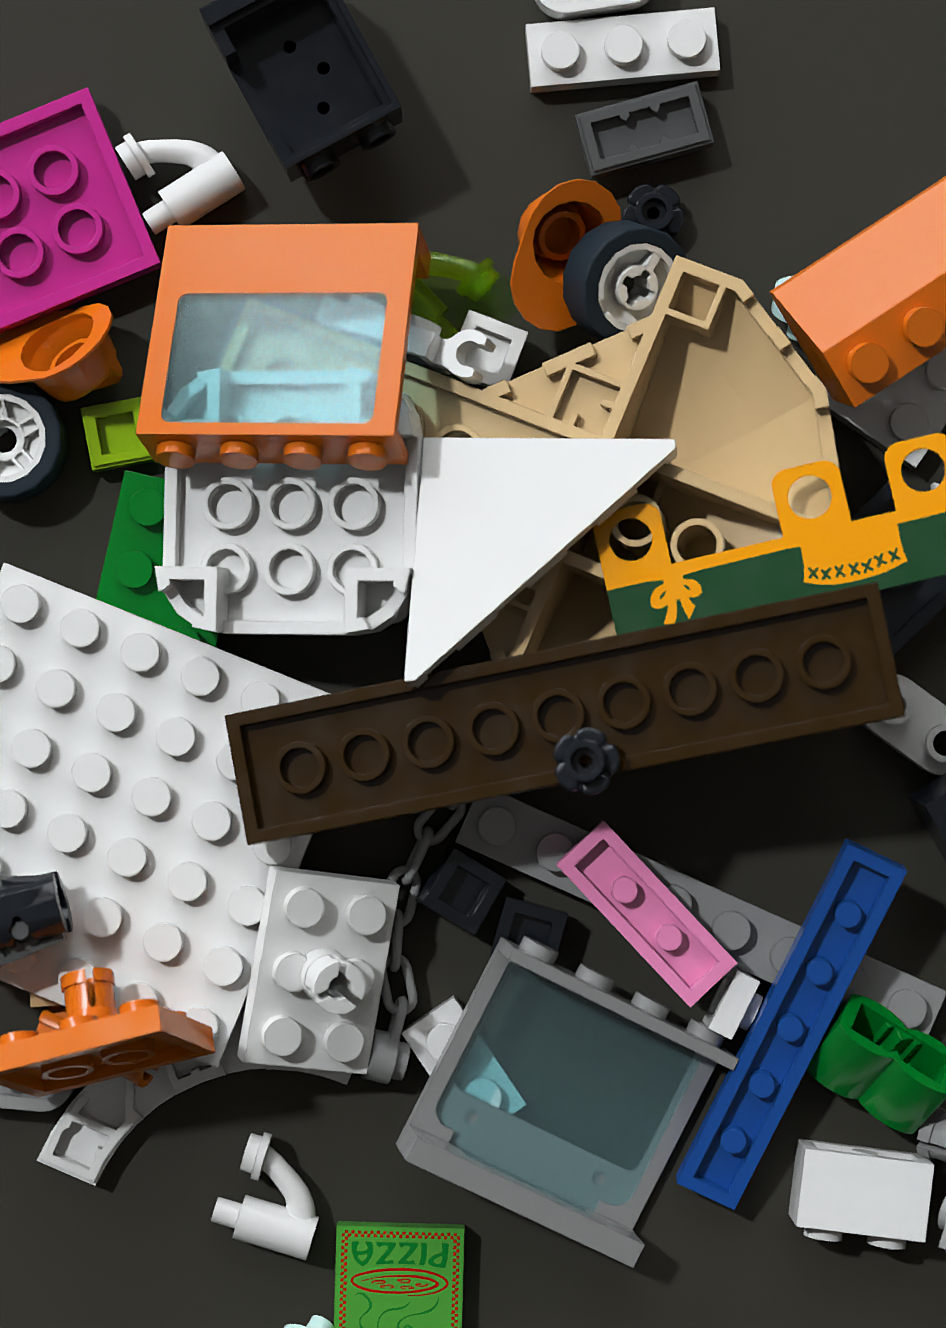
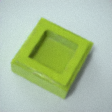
[81,397,154,473]

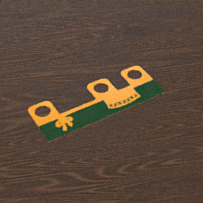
[593,433,946,635]

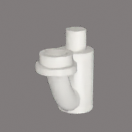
[115,133,246,235]
[211,1132,319,1261]

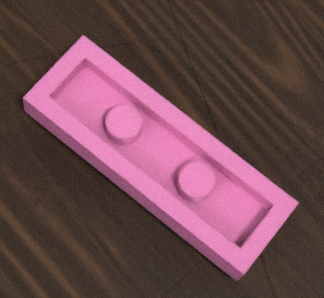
[556,819,737,1008]

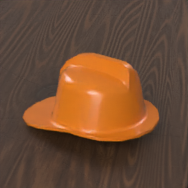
[510,179,622,331]
[0,303,123,402]

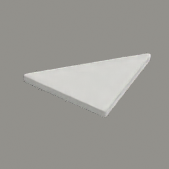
[404,438,677,687]

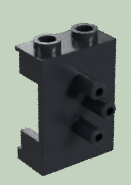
[199,0,403,182]

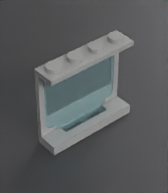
[396,935,739,1268]

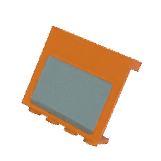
[136,223,431,471]

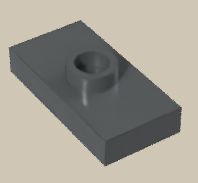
[574,81,714,180]

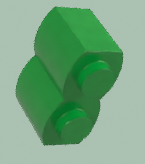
[806,994,946,1134]

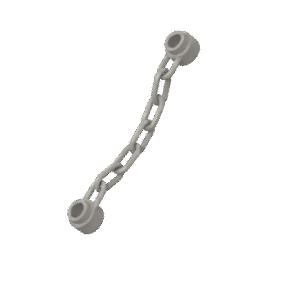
[361,804,466,1084]

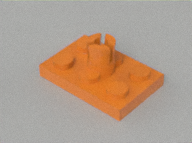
[0,967,215,1098]

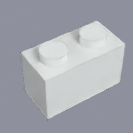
[788,1138,934,1250]

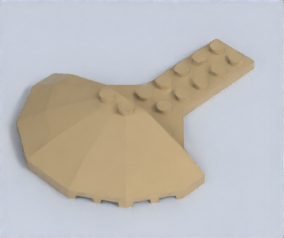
[221,255,840,660]

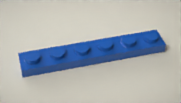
[676,838,907,1210]

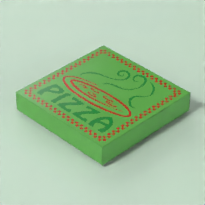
[334,1221,465,1328]

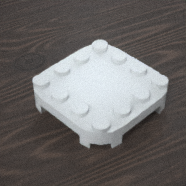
[155,369,423,636]

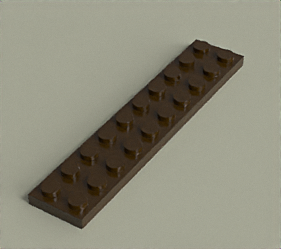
[224,581,905,845]

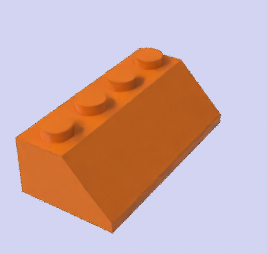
[769,176,946,408]

